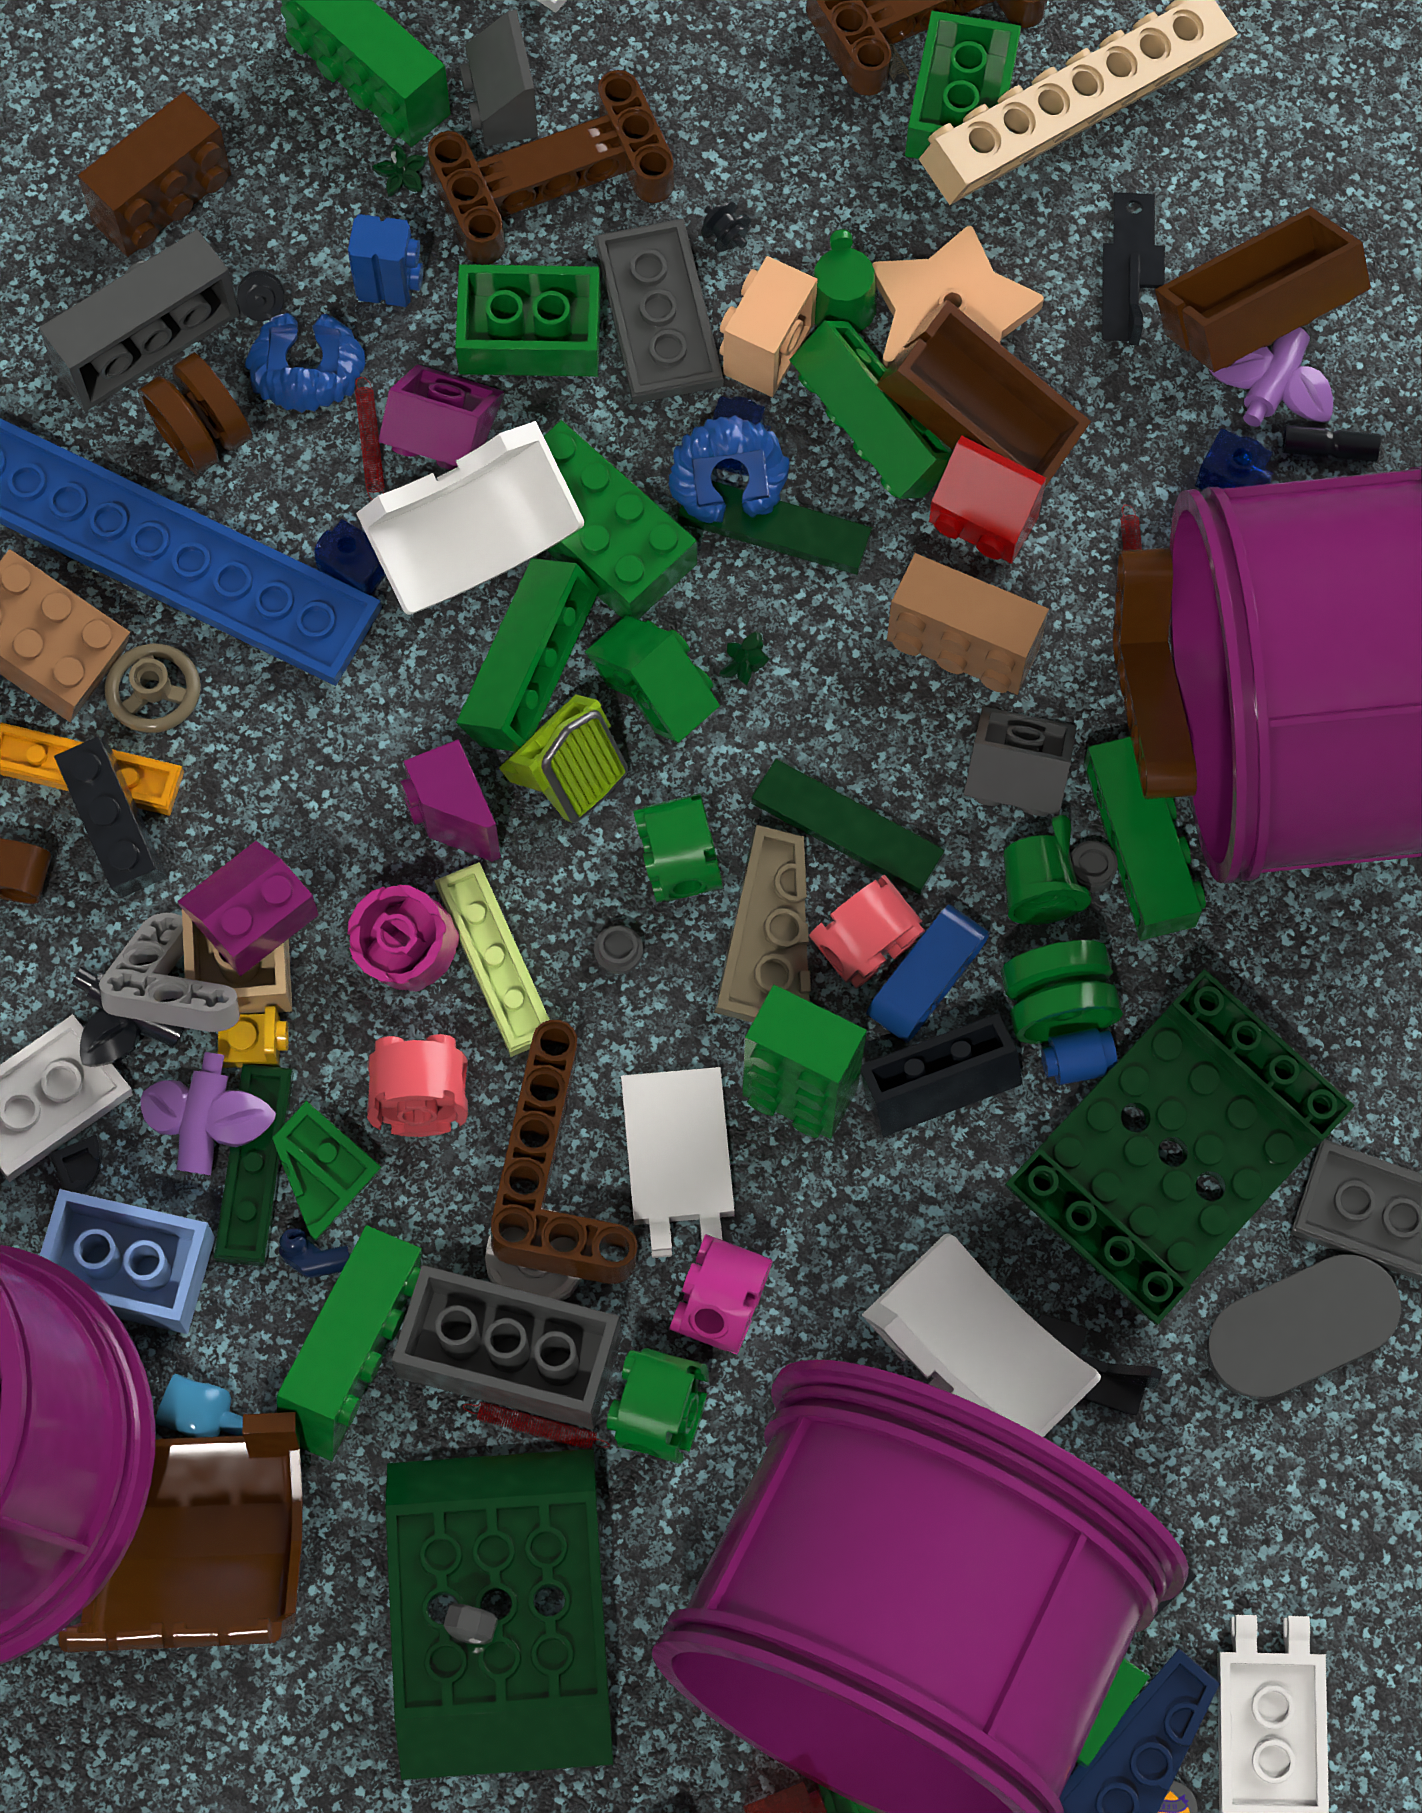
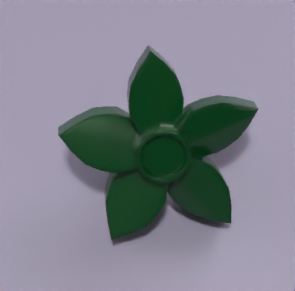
[372,144,427,197]
[719,631,770,686]

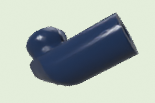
[279,1228,350,1278]

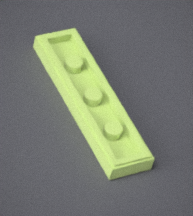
[434,862,550,1057]

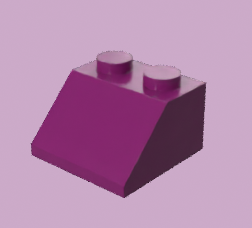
[378,364,504,470]
[400,739,501,862]
[177,841,319,977]

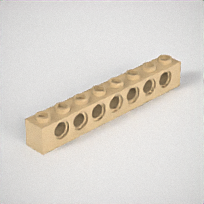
[919,0,1238,205]

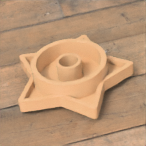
[872,226,1044,369]

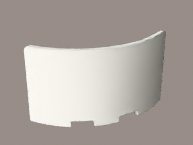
[356,421,584,615]
[862,1234,1101,1437]

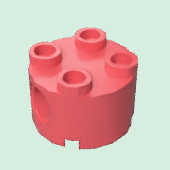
[809,875,925,989]
[367,1034,468,1137]

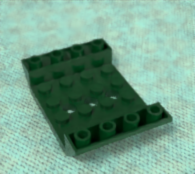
[1005,969,1355,1326]
[385,1449,614,1781]

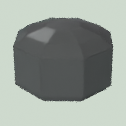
[443,1603,498,1645]

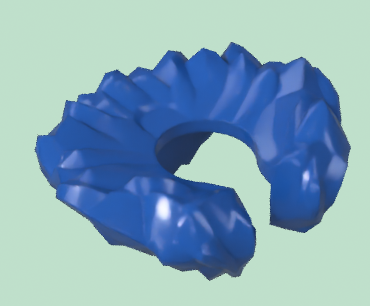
[244,313,365,413]
[668,415,790,523]

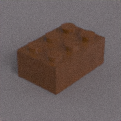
[77,91,231,258]

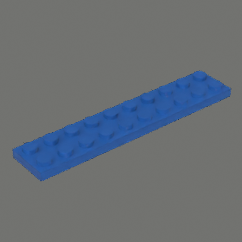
[0,418,382,686]

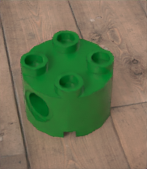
[633,793,723,903]
[606,1348,709,1464]

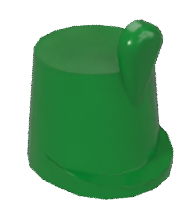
[812,229,877,333]
[1003,814,1091,925]

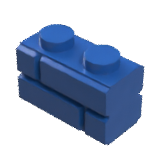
[348,214,423,307]

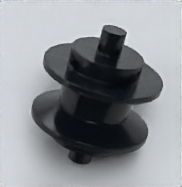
[701,201,751,252]
[237,270,284,321]

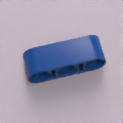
[866,904,990,1043]

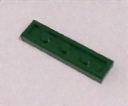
[678,480,872,575]
[751,759,945,895]
[214,1064,294,1267]

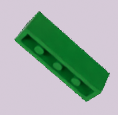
[789,320,953,499]
[456,558,600,752]
[1083,737,1206,941]

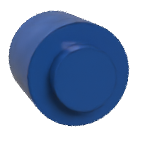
[1041,1028,1118,1086]

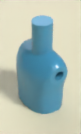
[155,1373,243,1438]

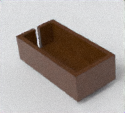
[1155,207,1371,373]
[876,300,1091,489]

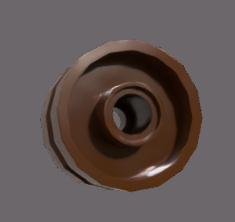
[138,352,253,475]

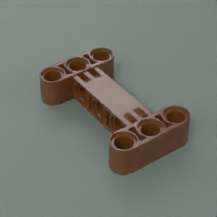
[806,0,1047,96]
[427,70,674,265]

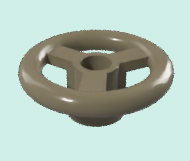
[105,643,201,733]

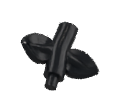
[71,962,185,1067]

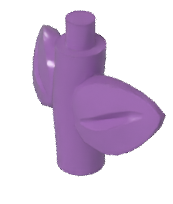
[1209,327,1333,427]
[141,1052,276,1175]

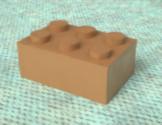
[0,549,130,723]
[887,553,1049,695]

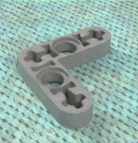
[99,913,240,1032]

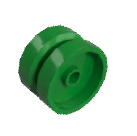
[1000,940,1123,1044]

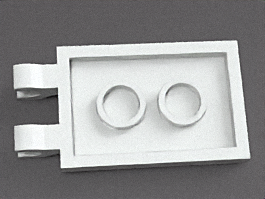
[0,1014,133,1182]
[621,1067,734,1258]
[1217,1615,1329,1813]

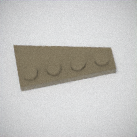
[714,825,811,1022]

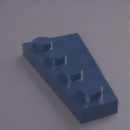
[1059,1649,1220,1813]

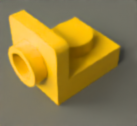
[218,1006,289,1068]

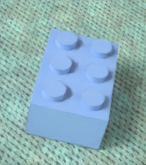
[39,1189,215,1334]

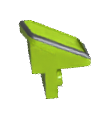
[499,694,628,823]

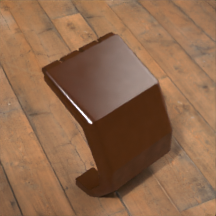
[58,1412,303,1652]

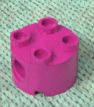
[347,885,460,992]
[669,1234,773,1355]

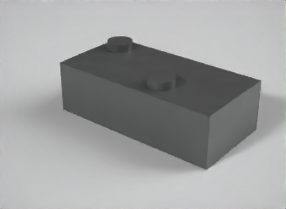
[39,229,240,412]
[391,1265,623,1430]

